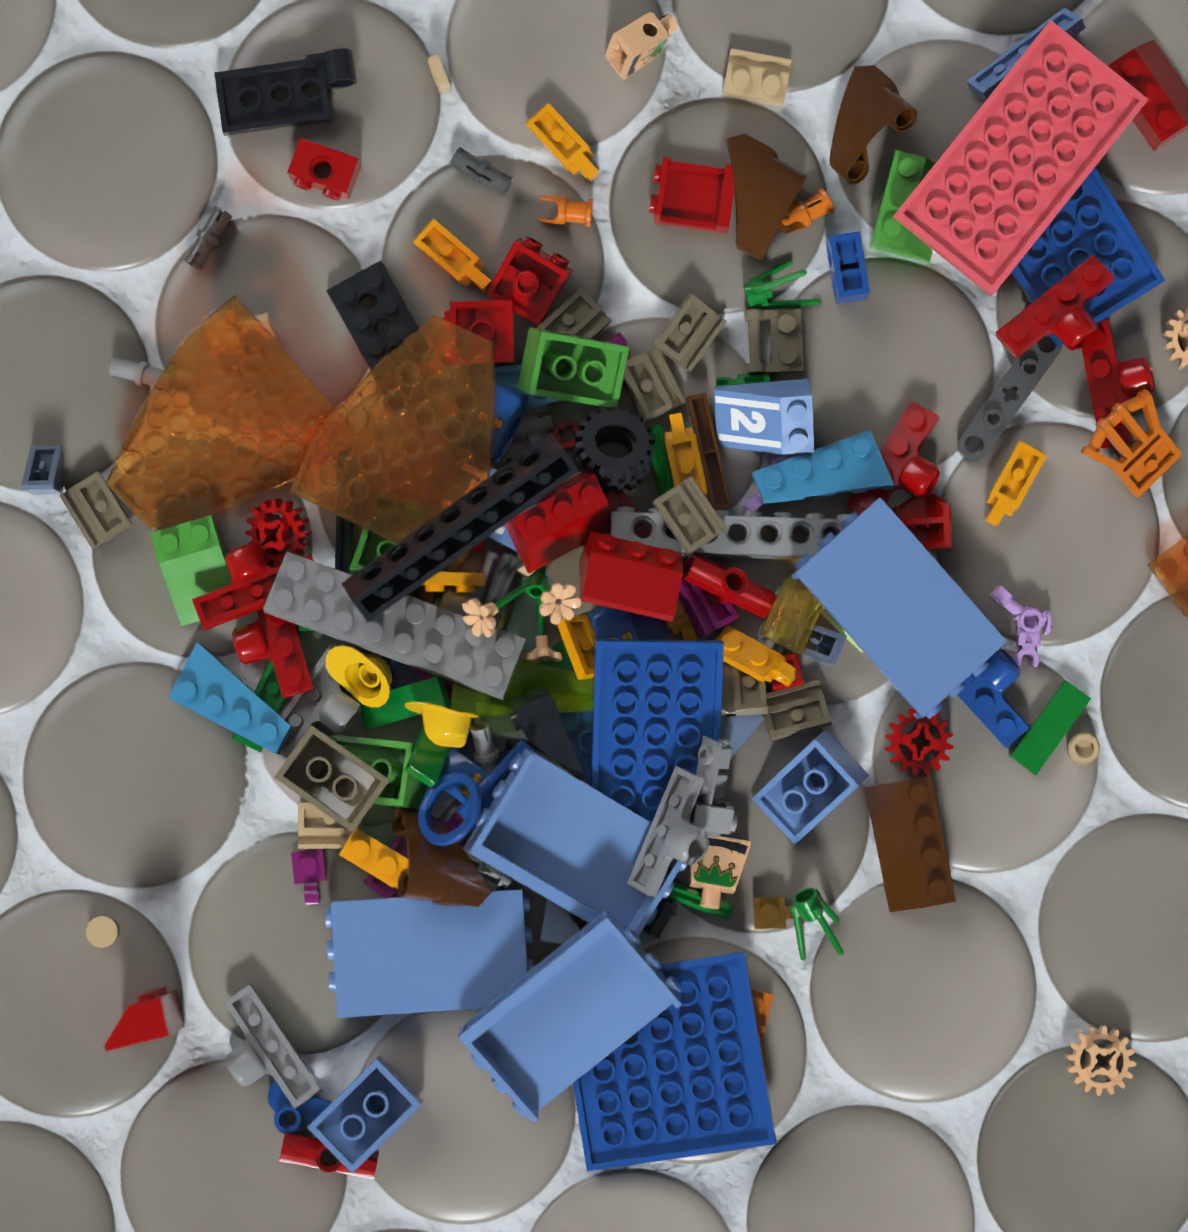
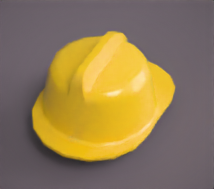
[325,645,393,708]
[404,702,479,748]

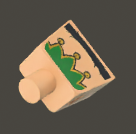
[605,12,678,80]
[689,836,751,909]

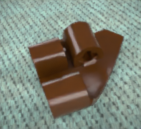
[829,65,917,185]
[726,133,807,261]
[392,807,492,907]

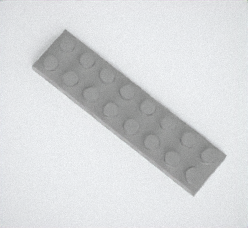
[263,552,525,700]

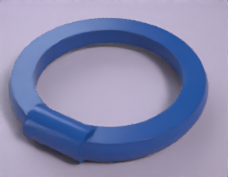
[418,773,481,846]

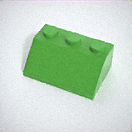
[869,150,935,263]

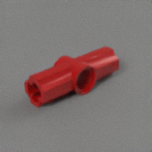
[683,553,777,618]
[279,1132,379,1179]

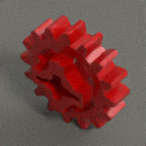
[245,498,312,567]
[884,708,954,776]

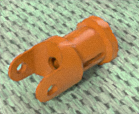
[779,188,835,233]
[537,195,593,227]

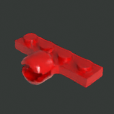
[996,254,1114,359]
[1081,319,1155,449]
[845,401,940,516]
[192,544,314,631]
[232,609,314,699]

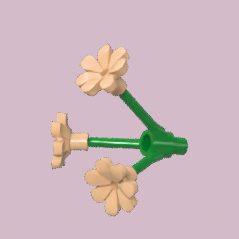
[462,566,581,664]

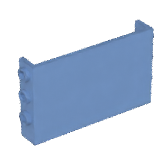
[791,498,1008,719]
[465,748,688,936]
[325,888,533,1018]
[458,909,683,1123]

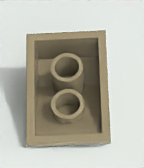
[274,725,390,833]

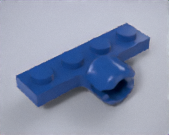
[957,648,1030,748]

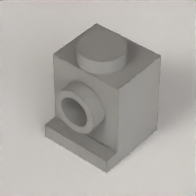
[689,800,738,837]

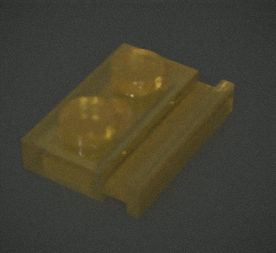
[760,577,823,655]

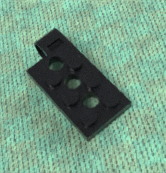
[214,48,357,136]
[326,260,434,413]

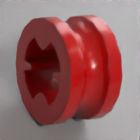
[553,420,579,450]

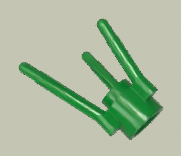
[743,259,821,310]
[789,888,844,960]

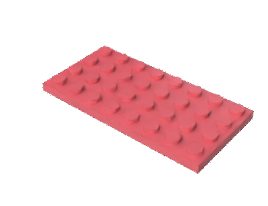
[893,20,1149,296]

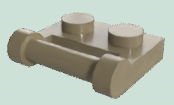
[745,309,804,374]

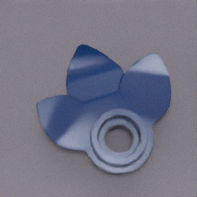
[268,1081,331,1134]

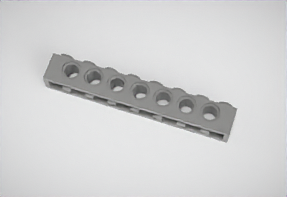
[609,507,849,560]

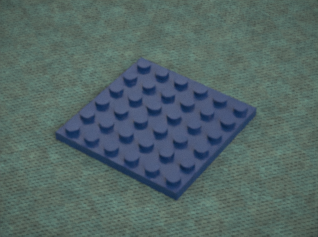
[573,951,777,1171]

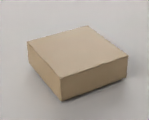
[427,54,451,94]

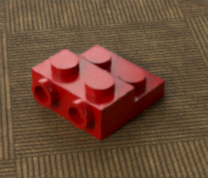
[485,236,573,326]
[444,300,515,367]

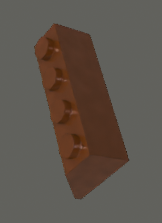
[864,776,956,912]

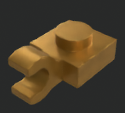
[753,896,803,930]

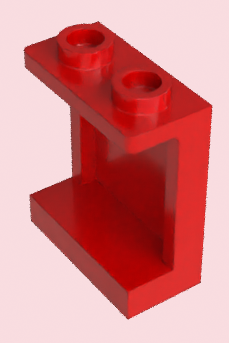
[649,156,735,234]

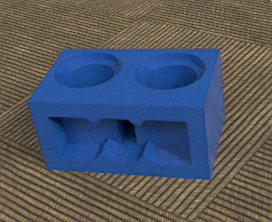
[826,231,870,305]

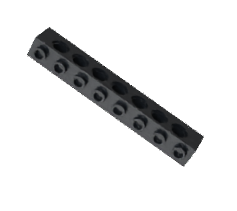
[341,433,579,623]

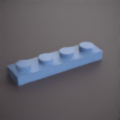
[966,7,1086,101]

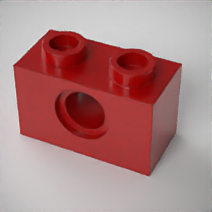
[287,138,362,201]

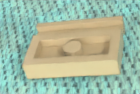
[722,48,792,106]
[298,802,362,849]

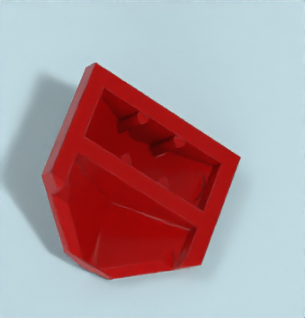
[891,493,952,552]

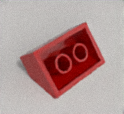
[1108,40,1188,151]
[505,473,609,574]
[579,531,683,622]
[104,986,185,1052]

